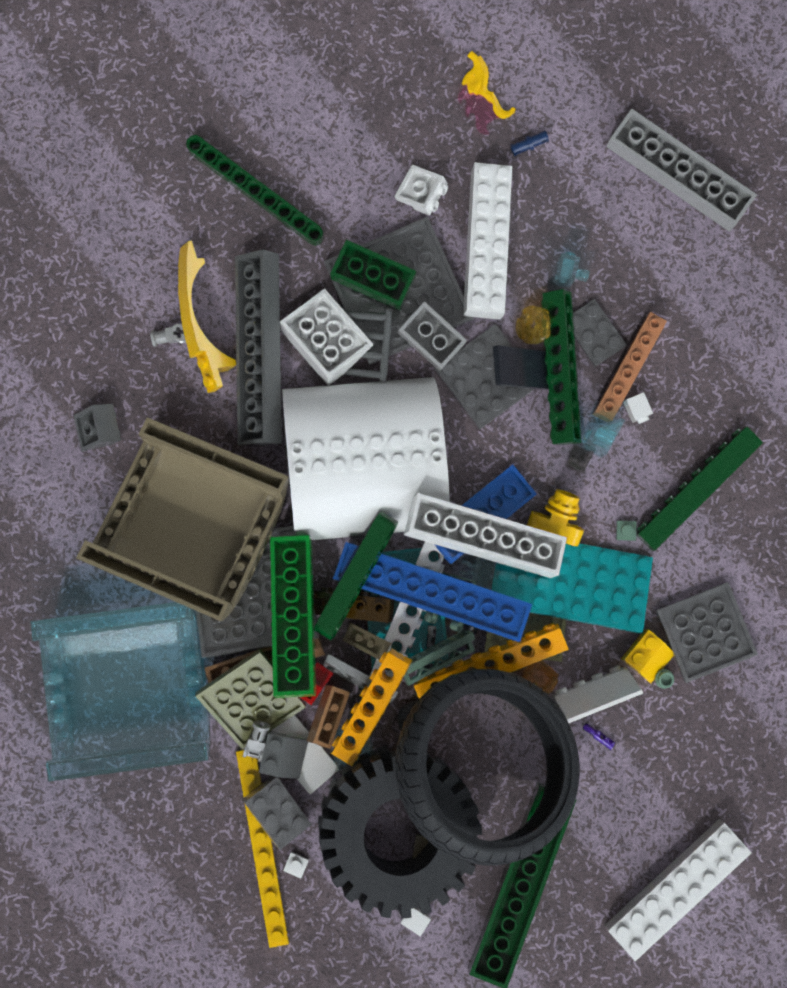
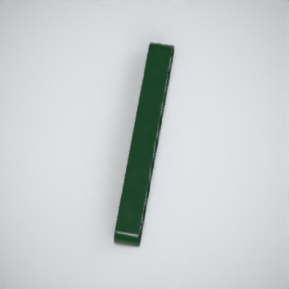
[186,135,324,246]

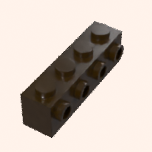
[314,587,395,623]

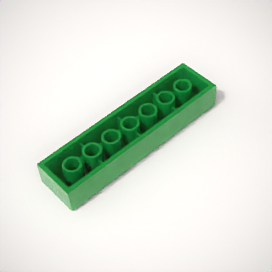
[270,535,316,698]

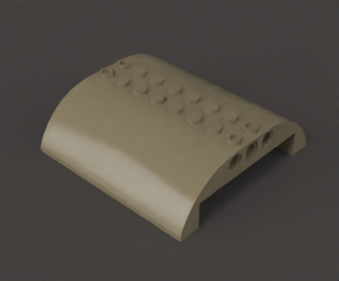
[76,418,289,622]

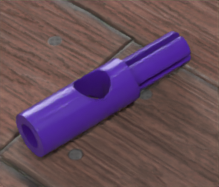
[583,723,615,750]

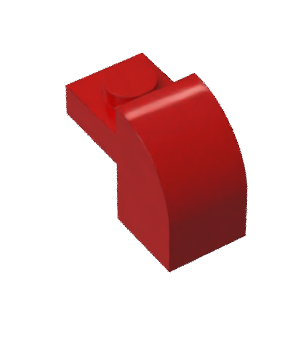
[300,662,333,705]

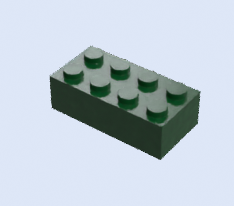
[330,240,416,311]

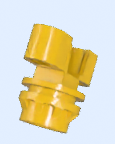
[527,489,584,546]

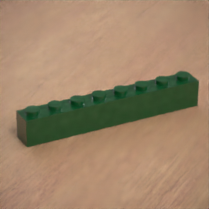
[636,426,764,551]

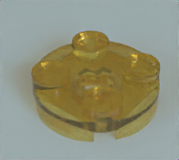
[516,306,551,345]

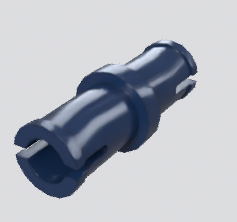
[510,130,549,156]

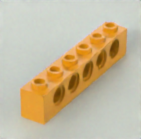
[331,649,412,766]

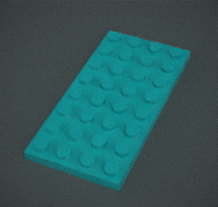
[491,544,653,633]

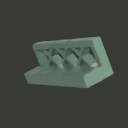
[404,629,475,686]

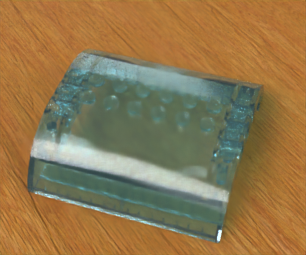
[30,602,210,782]

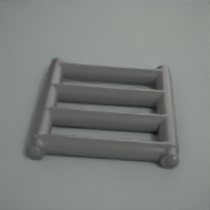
[341,307,392,382]

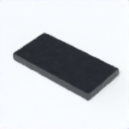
[493,345,549,390]

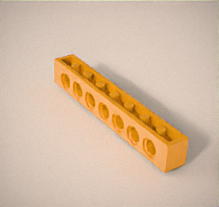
[414,623,569,699]

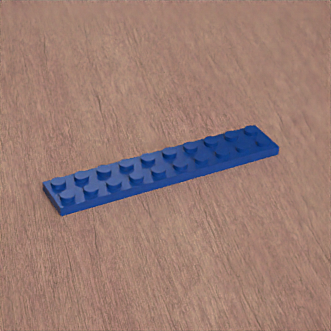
[333,542,533,642]

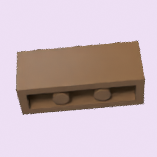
[306,685,350,749]

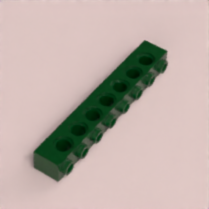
[541,289,582,445]

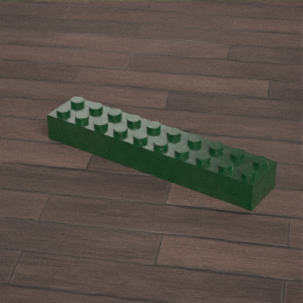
[468,782,577,988]

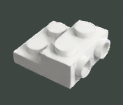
[394,165,448,216]

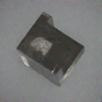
[565,445,594,474]

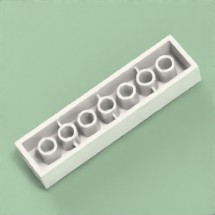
[463,162,512,319]
[404,493,567,578]
[605,819,751,961]

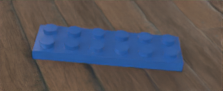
[434,465,537,564]

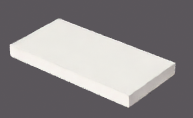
[265,715,340,795]

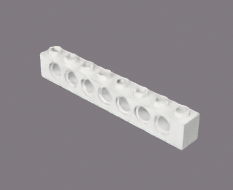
[369,542,445,677]

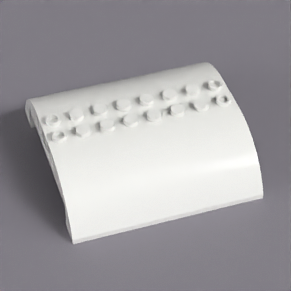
[282,377,450,540]

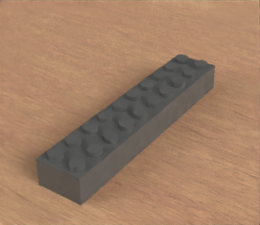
[235,249,282,447]

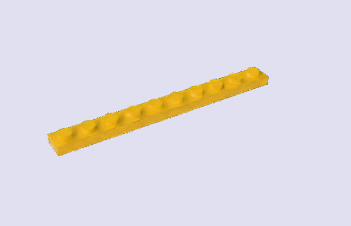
[236,750,289,948]

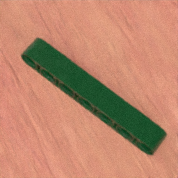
[314,512,398,640]

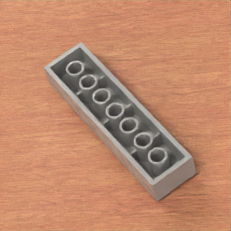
[606,109,757,232]

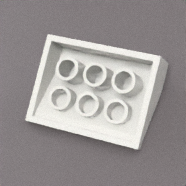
[280,289,373,386]
[552,665,643,723]

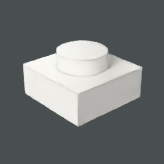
[283,851,309,878]

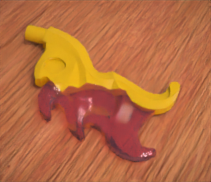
[458,51,516,135]

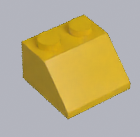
[621,629,674,684]

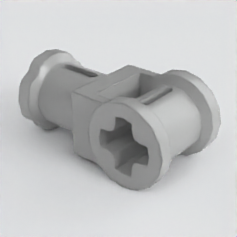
[150,324,186,347]
[243,720,270,762]

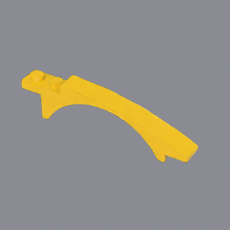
[178,241,236,393]

